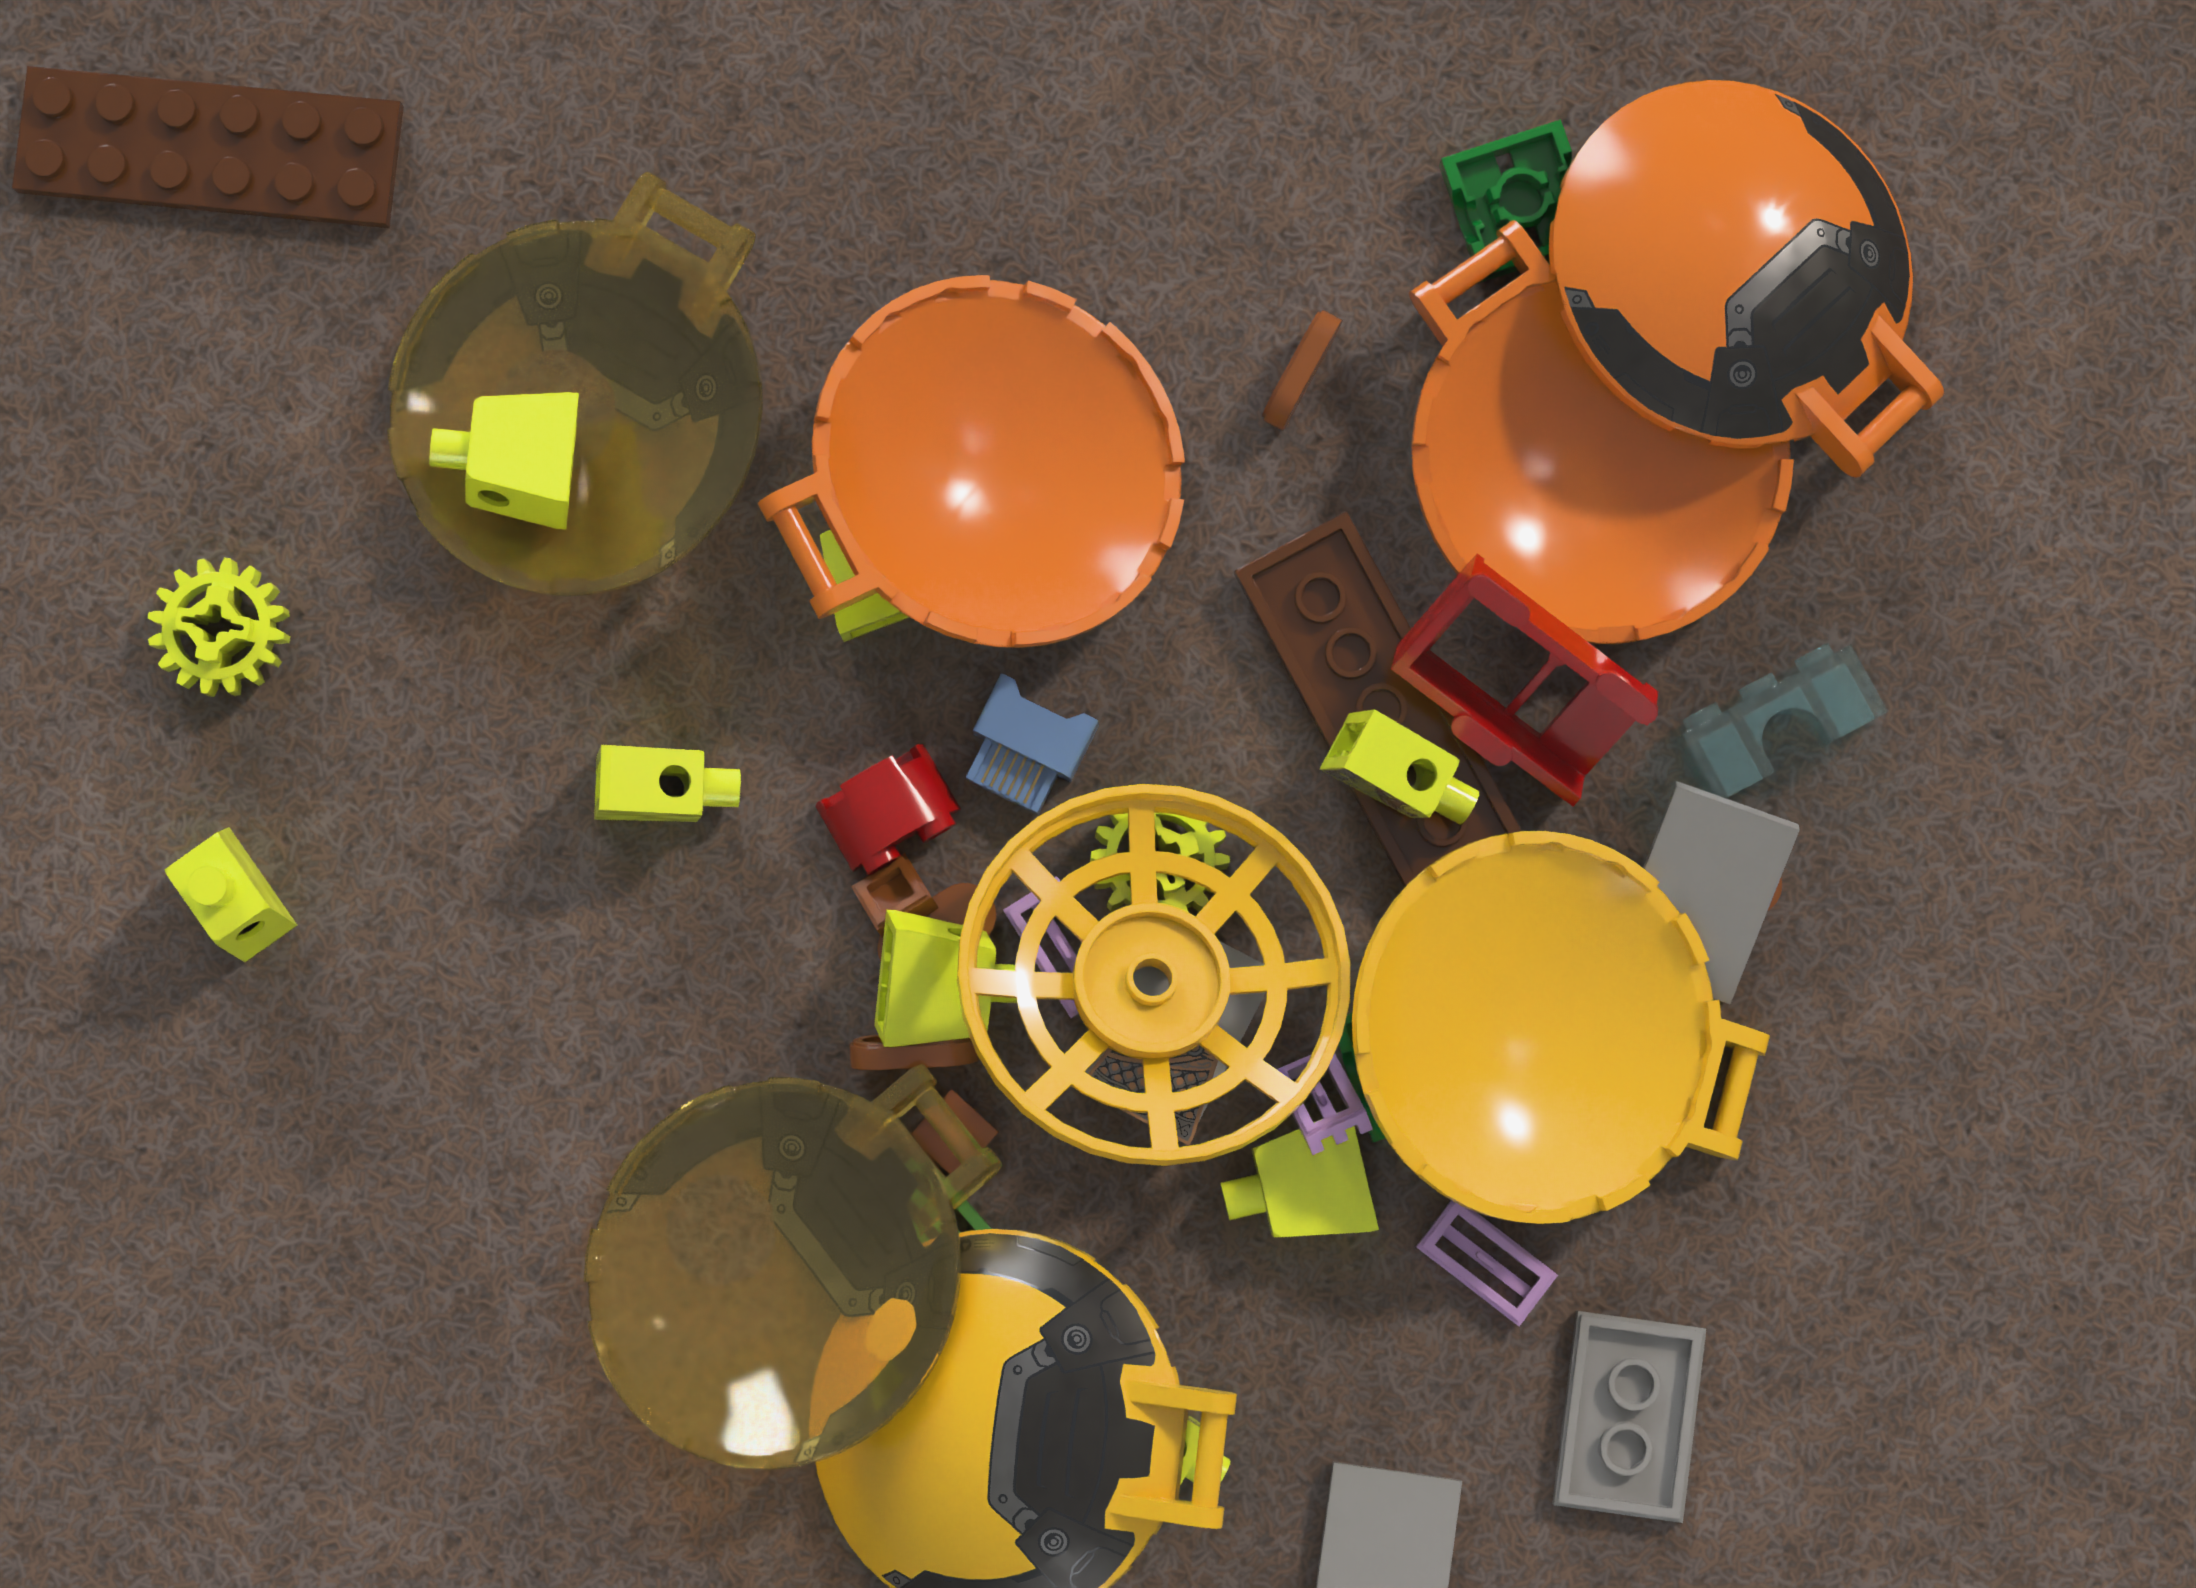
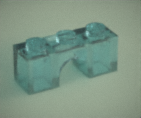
[1674,643,1888,799]

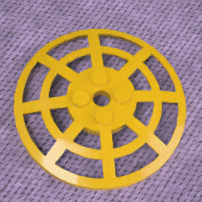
[957,784,1351,1166]

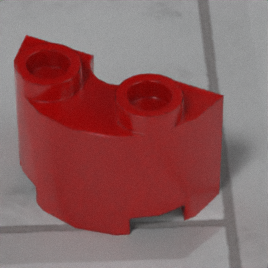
[815,744,961,875]

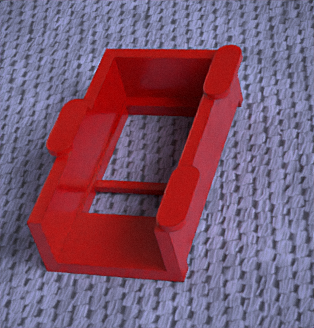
[1391,553,1658,807]

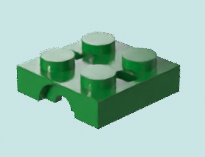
[1439,119,1572,283]

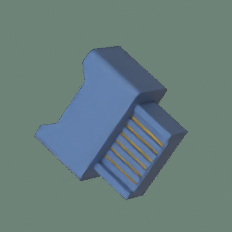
[966,673,1099,815]

